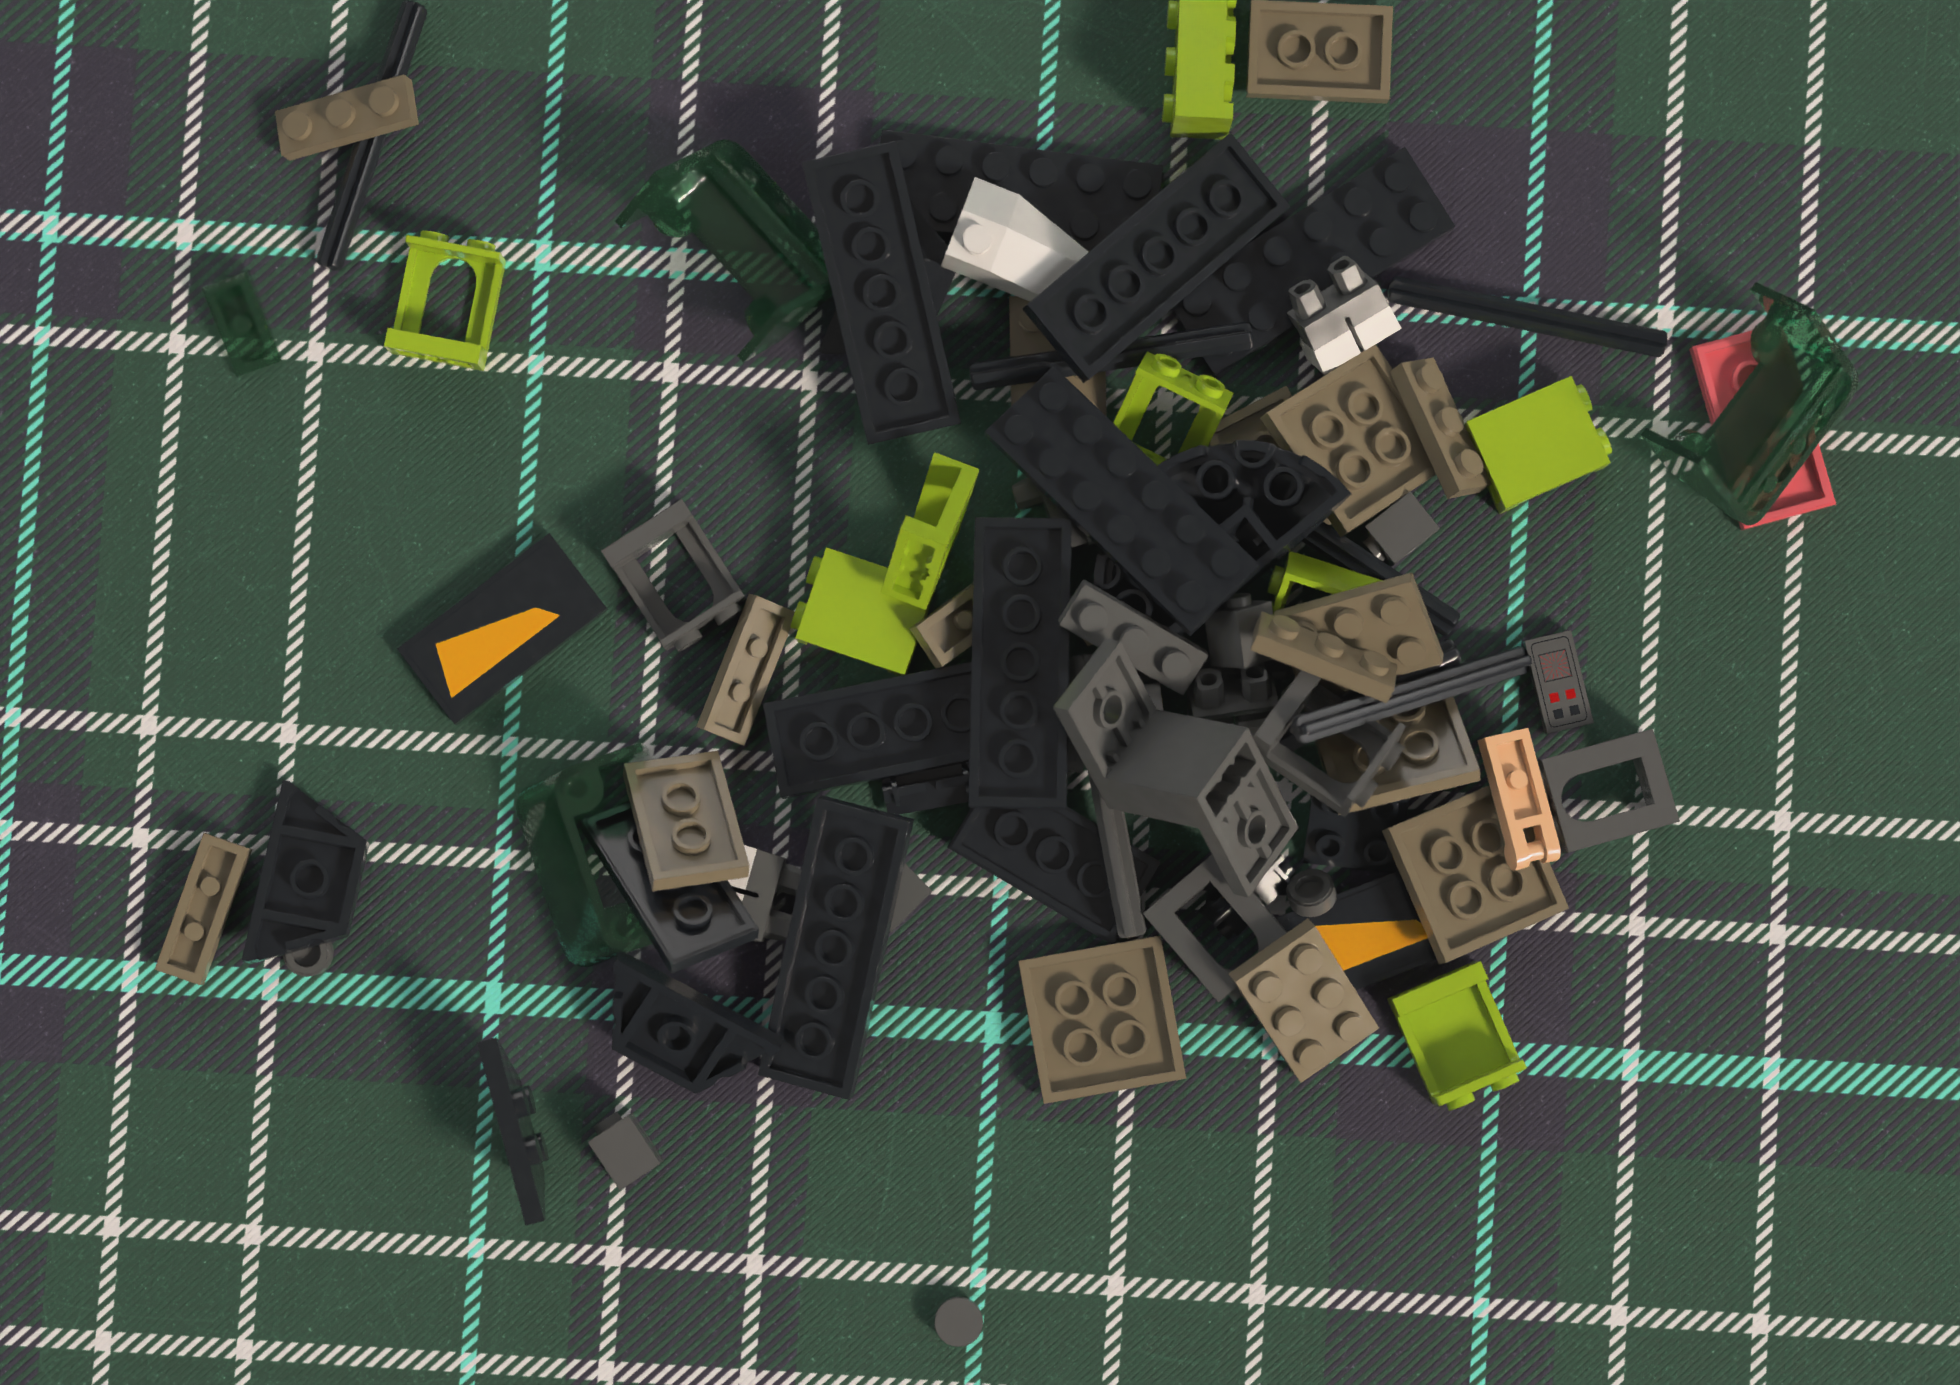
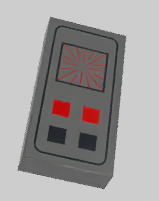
[1522,630,1594,735]

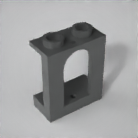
[601,499,747,652]
[1253,670,1406,817]
[1537,729,1680,854]
[1143,854,1287,1002]

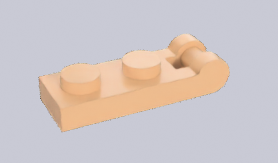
[1478,728,1561,871]

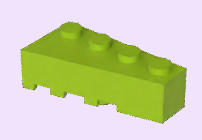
[1162,0,1237,140]

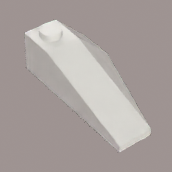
[941,177,1088,301]

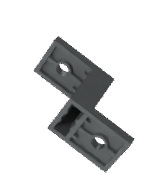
[1053,638,1298,898]

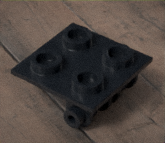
[1303,794,1409,873]

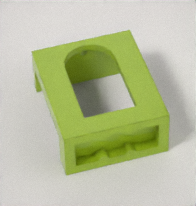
[384,230,506,371]
[1113,351,1234,466]
[881,452,980,610]

